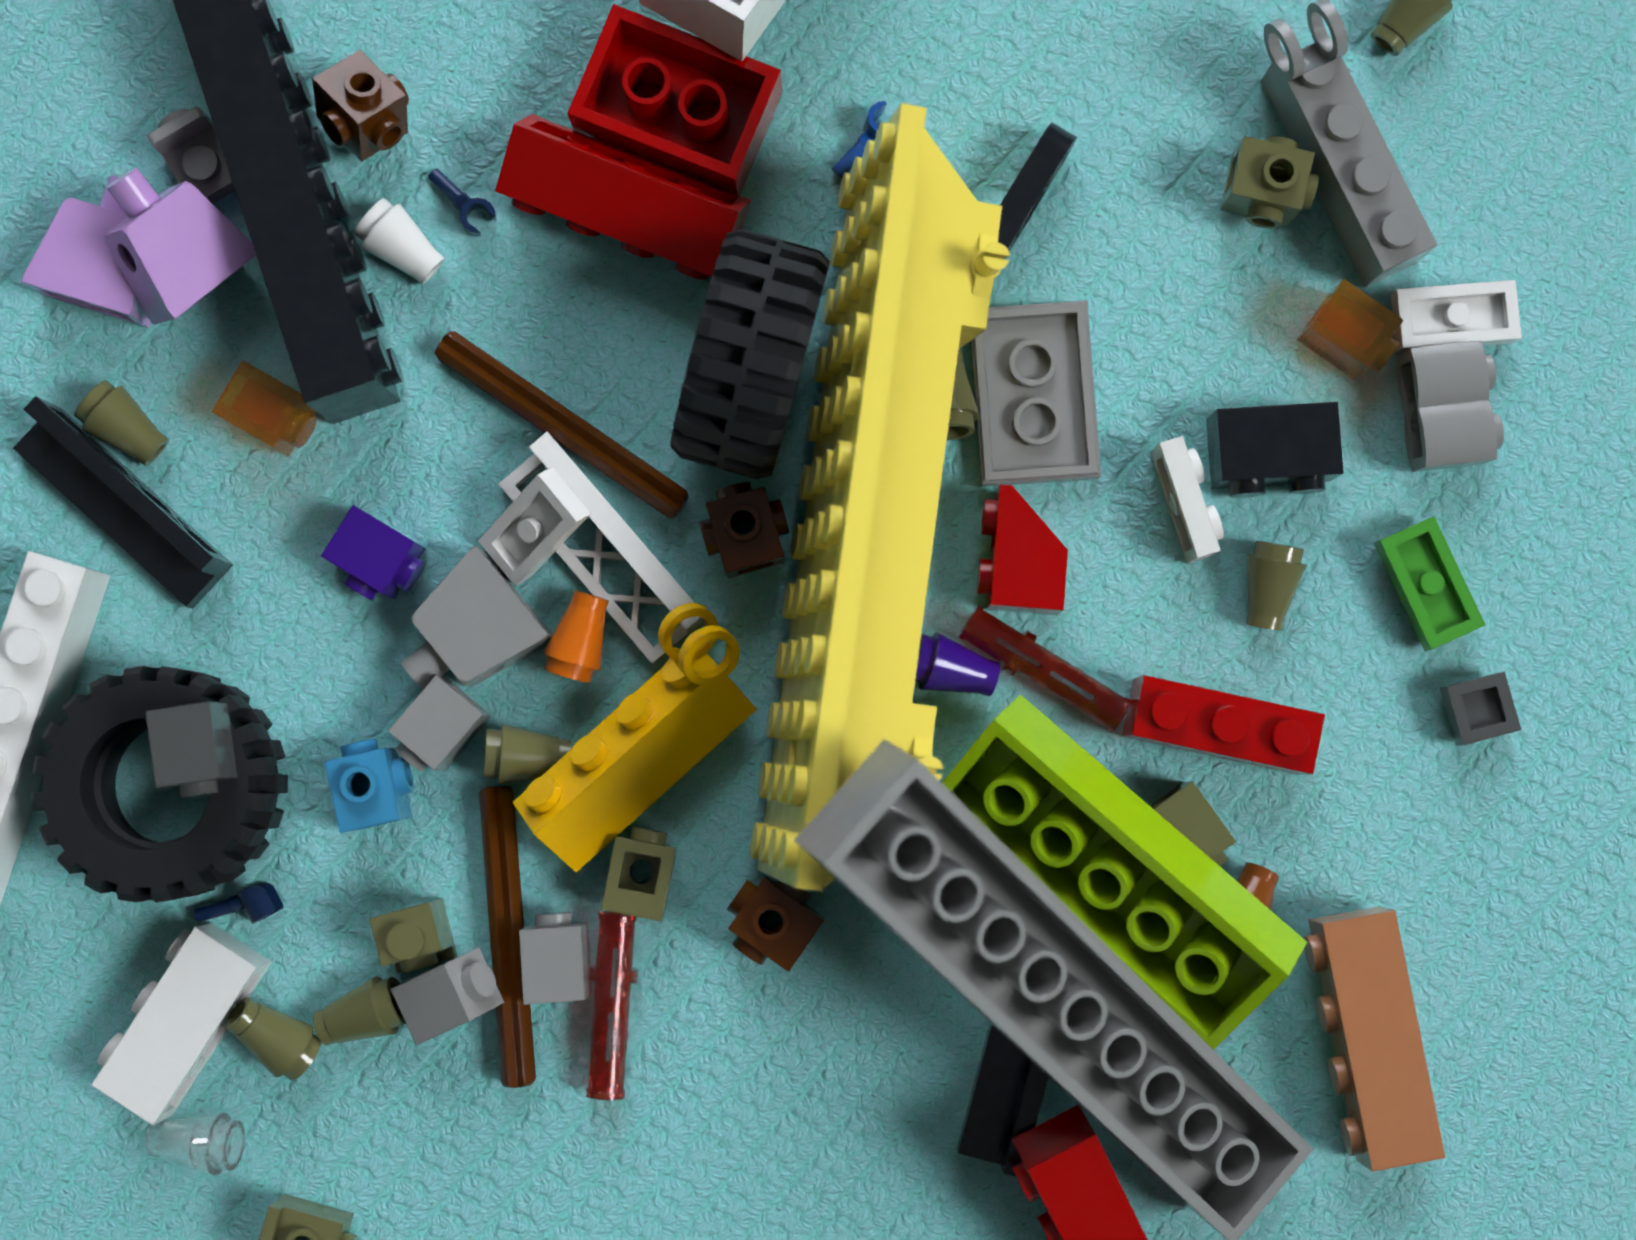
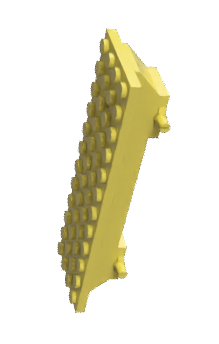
[750,103,1010,892]

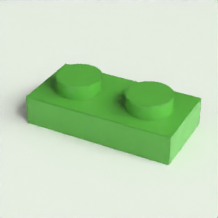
[1374,516,1486,651]

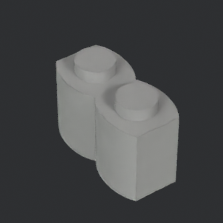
[1397,340,1504,472]

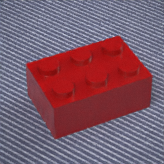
[567,4,782,195]

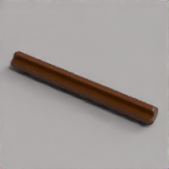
[435,331,689,519]
[479,785,536,1088]

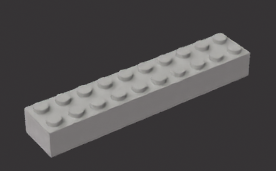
[794,739,1313,1240]

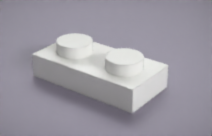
[1391,280,1522,353]
[1150,436,1224,564]
[478,466,591,587]

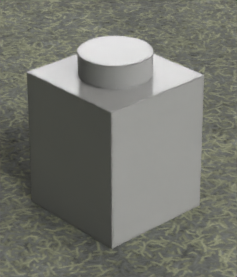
[388,675,491,772]
[519,912,592,1005]
[391,947,505,1045]

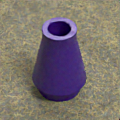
[915,632,1000,697]

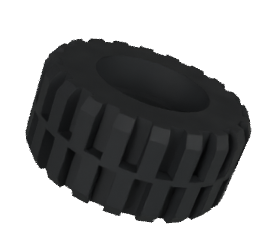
[670,229,830,479]
[31,666,288,903]

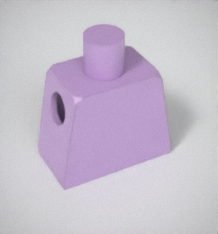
[105,167,256,325]
[21,175,151,328]

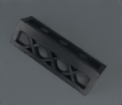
[13,396,233,608]
[957,1023,1048,1177]

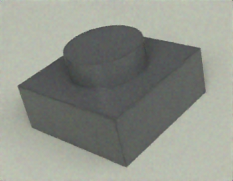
[1440,671,1522,746]

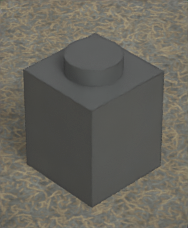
[145,701,238,798]

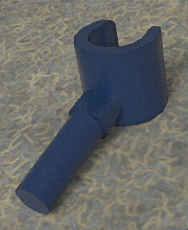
[428,168,497,237]
[193,882,284,924]

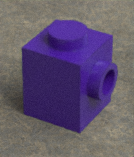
[321,505,426,600]

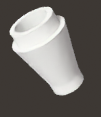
[354,198,445,285]

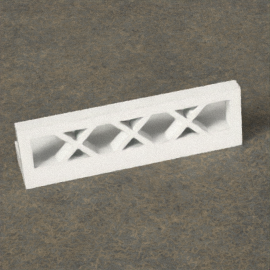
[498,432,705,665]

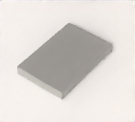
[970,301,1101,487]

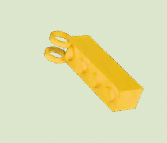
[512,603,757,873]

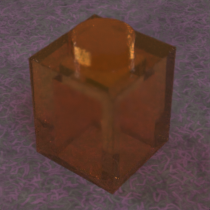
[1296,279,1403,380]
[211,360,317,456]

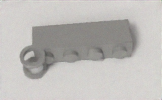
[1260,0,1438,288]

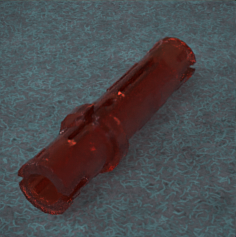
[959,605,1132,733]
[586,911,638,1100]

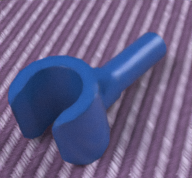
[831,101,887,179]

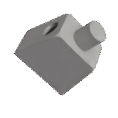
[401,546,553,689]

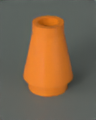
[543,590,609,683]

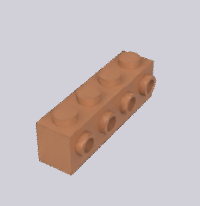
[1304,906,1446,1172]

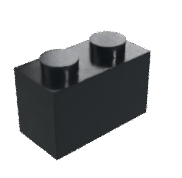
[1206,402,1344,498]

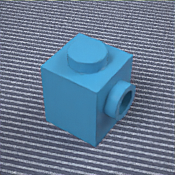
[324,739,414,833]

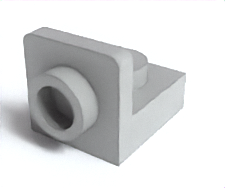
[147,106,235,204]

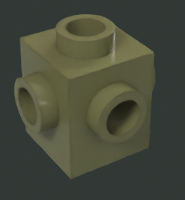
[1220,136,1319,229]

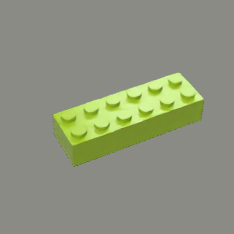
[942,694,1307,1050]

